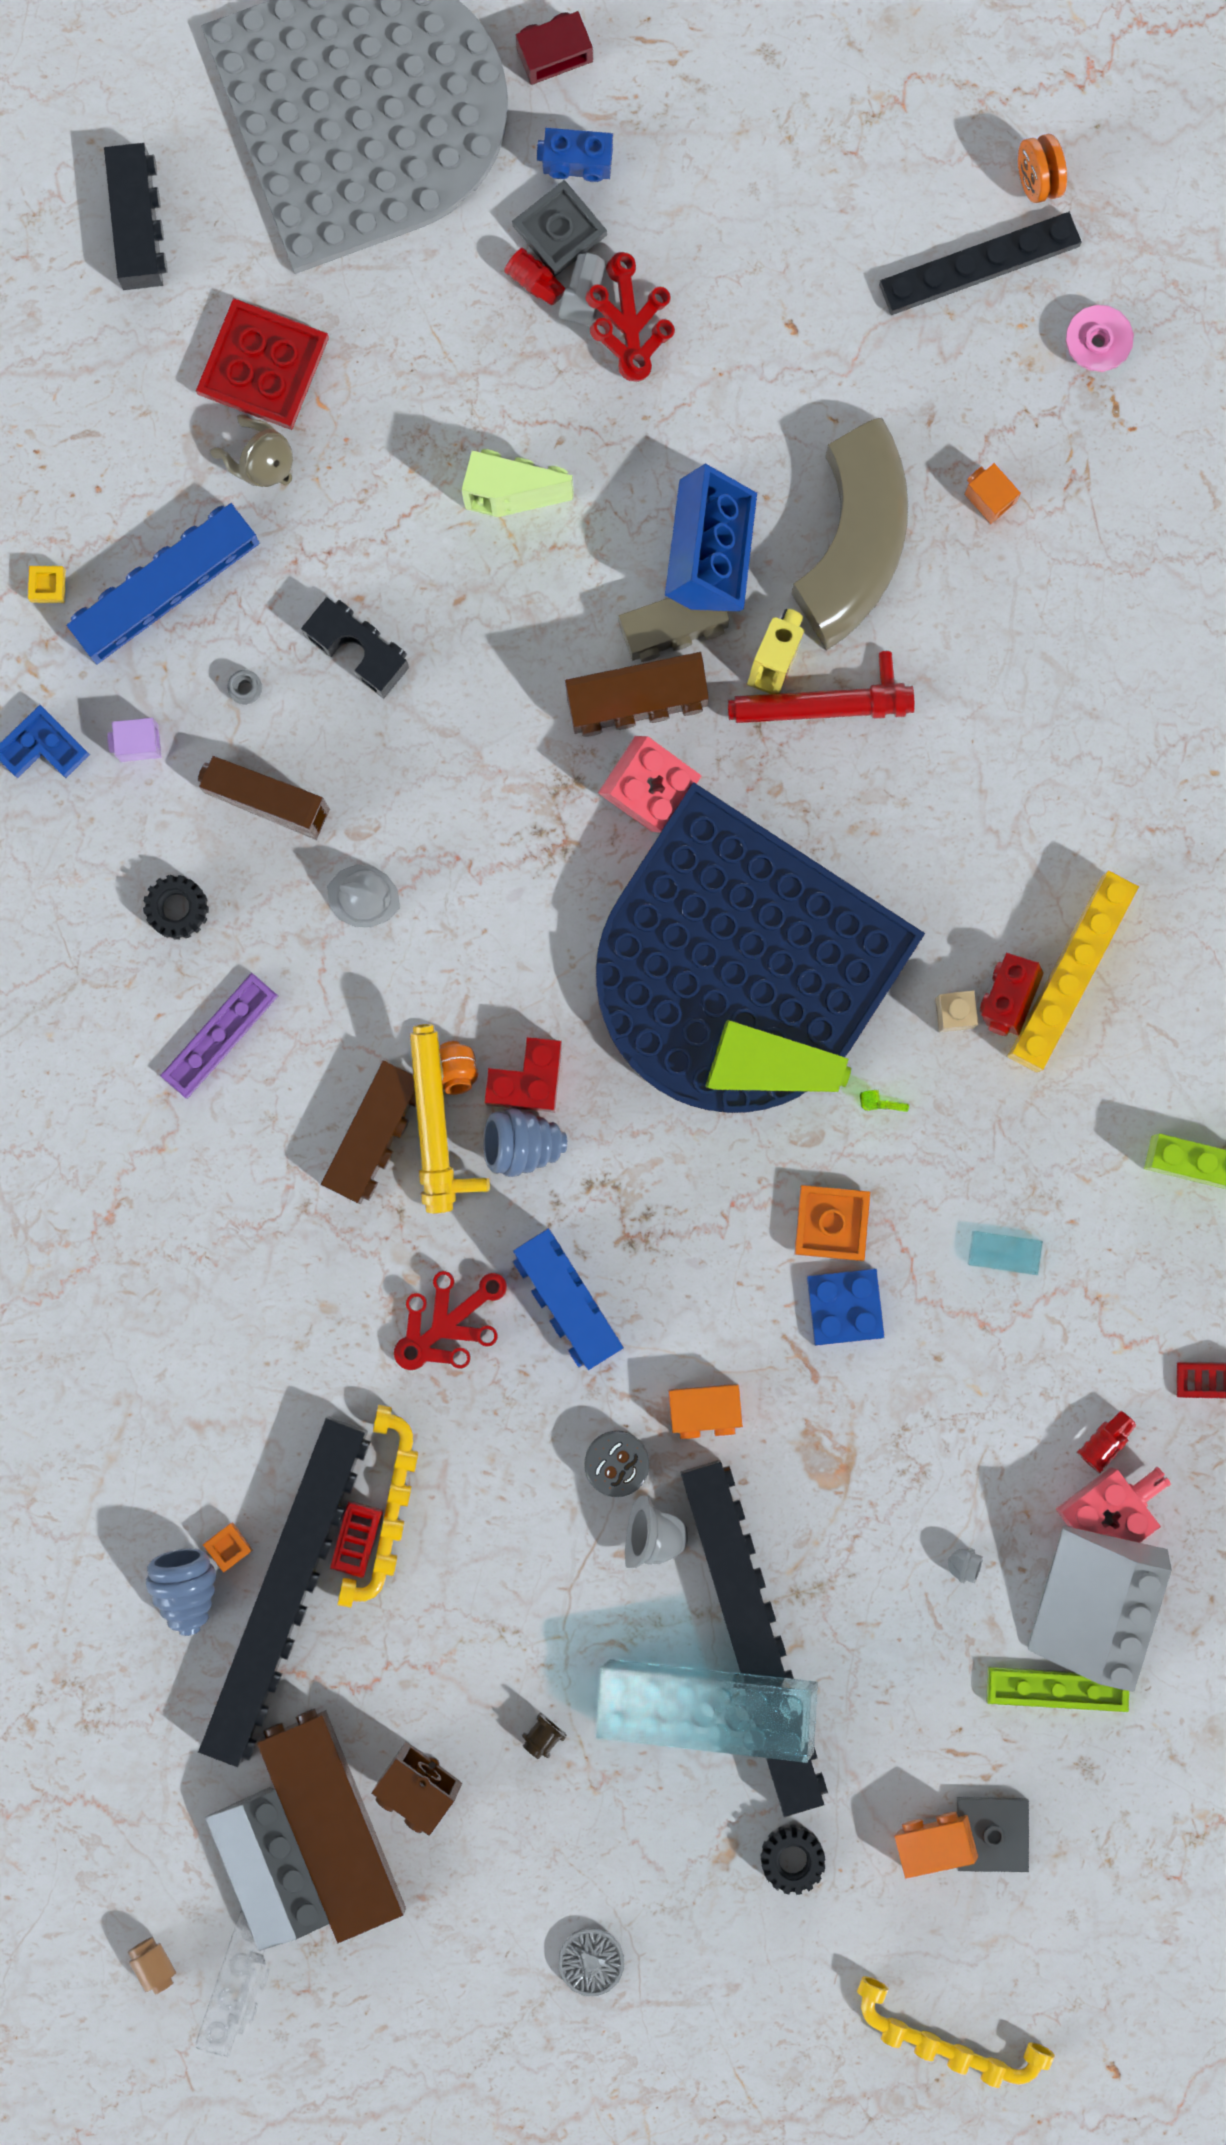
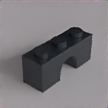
[301,597,409,699]

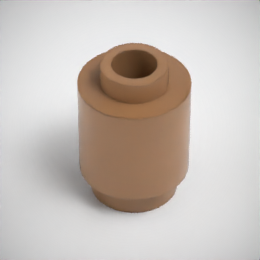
[128,1937,177,1995]

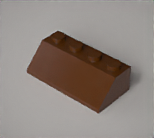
[565,652,709,737]

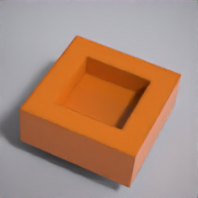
[203,1522,253,1573]

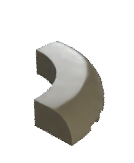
[791,418,908,651]

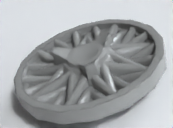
[559,1928,624,1996]

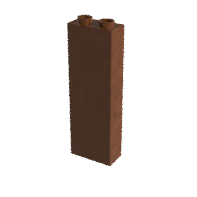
[257,1709,406,1944]

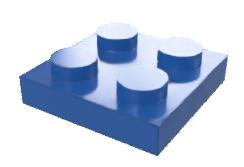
[807,1269,885,1346]

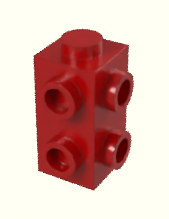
[980,952,1044,1036]

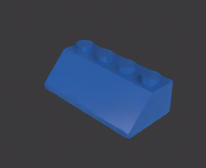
[665,463,757,612]

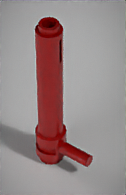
[728,651,915,723]

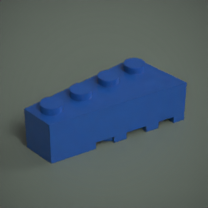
[512,1228,624,1370]

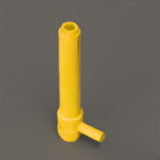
[410,1024,490,1214]

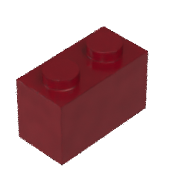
[515,11,593,85]

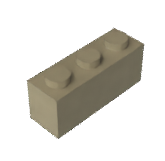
[619,598,730,662]

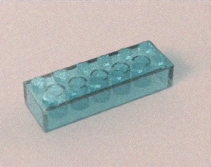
[596,1659,818,1763]

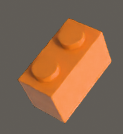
[668,1384,743,1439]
[894,1812,978,1879]

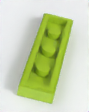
[986,1667,1129,1712]

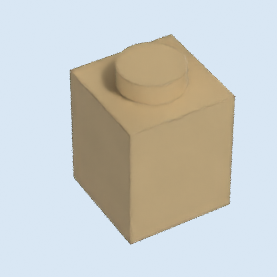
[935,990,978,1033]

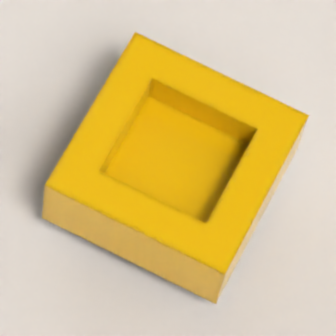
[28,566,66,603]

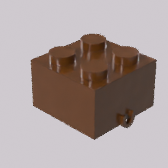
[371,1742,462,1836]

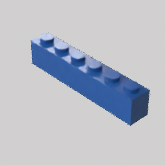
[66,503,260,665]

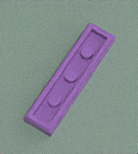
[160,972,278,1099]

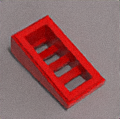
[1177,1362,1226,1399]
[330,1500,384,1578]

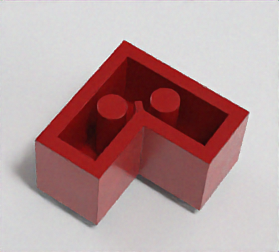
[485,1037,562,1113]

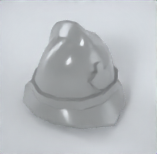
[327,864,400,927]
[625,1496,688,1568]

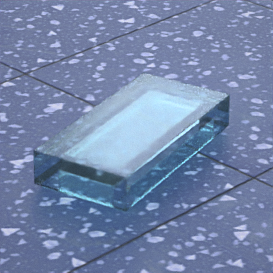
[968,1231,1043,1275]

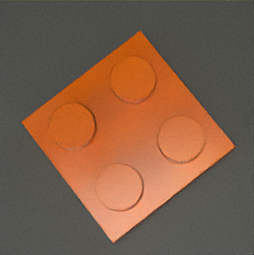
[794,1185,871,1261]

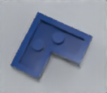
[0,705,90,778]

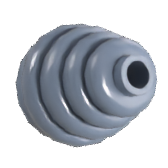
[483,1108,567,1177]
[146,1549,216,1636]

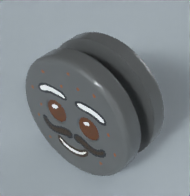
[584,1431,649,1497]

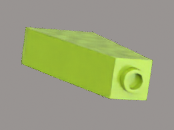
[705,1020,852,1092]

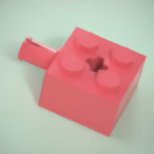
[598,736,701,833]
[1056,1467,1171,1543]

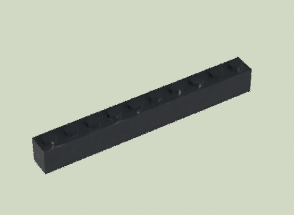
[198,1417,371,1768]
[680,1460,828,1817]

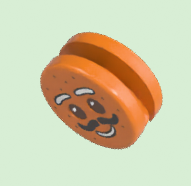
[1018,134,1067,203]

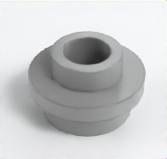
[227,670,262,705]

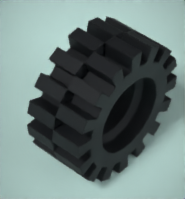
[143,875,209,940]
[761,1825,826,1895]

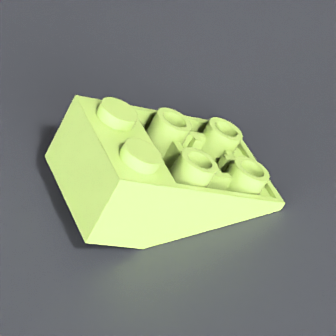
[462,449,574,517]

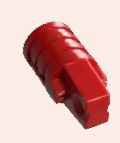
[504,247,566,306]
[1076,1410,1136,1474]

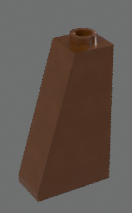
[198,756,330,840]

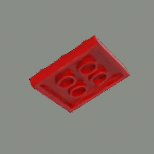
[196,298,329,430]

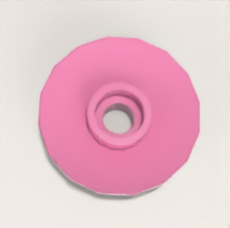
[1066,305,1134,372]

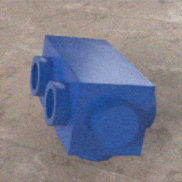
[537,128,613,182]

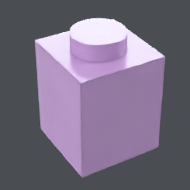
[107,718,162,762]

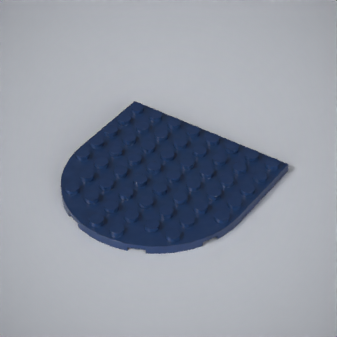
[596,782,925,1113]

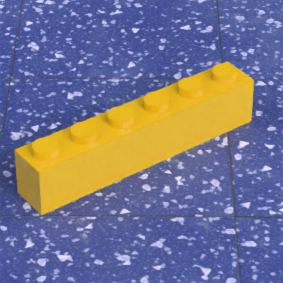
[1007,870,1139,1073]

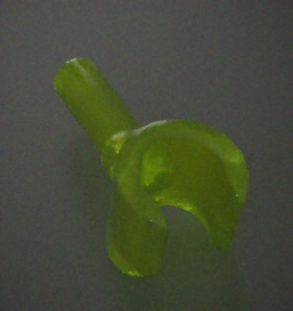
[860,1090,909,1112]

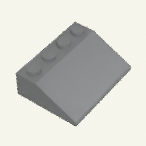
[1028,1526,1172,1692]

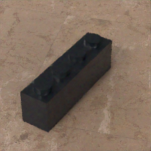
[104,143,168,290]

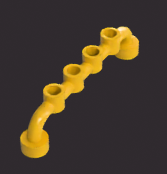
[337,1404,418,1608]
[857,1976,1055,2088]

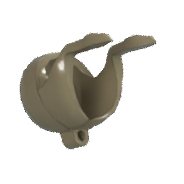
[210,415,293,487]

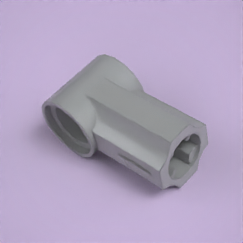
[559,253,606,326]

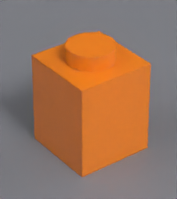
[964,463,1021,524]

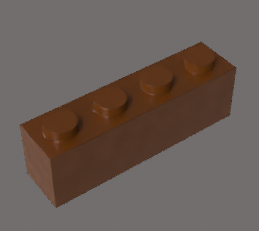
[320,1060,416,1204]

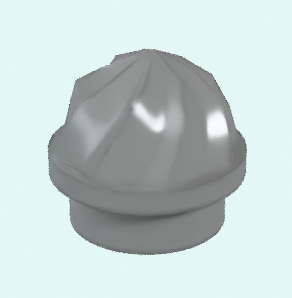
[948,1548,983,1583]

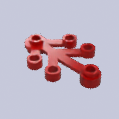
[585,252,675,382]
[394,1271,507,1370]

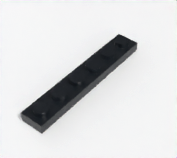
[879,211,1082,315]

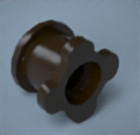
[522,1712,567,1759]

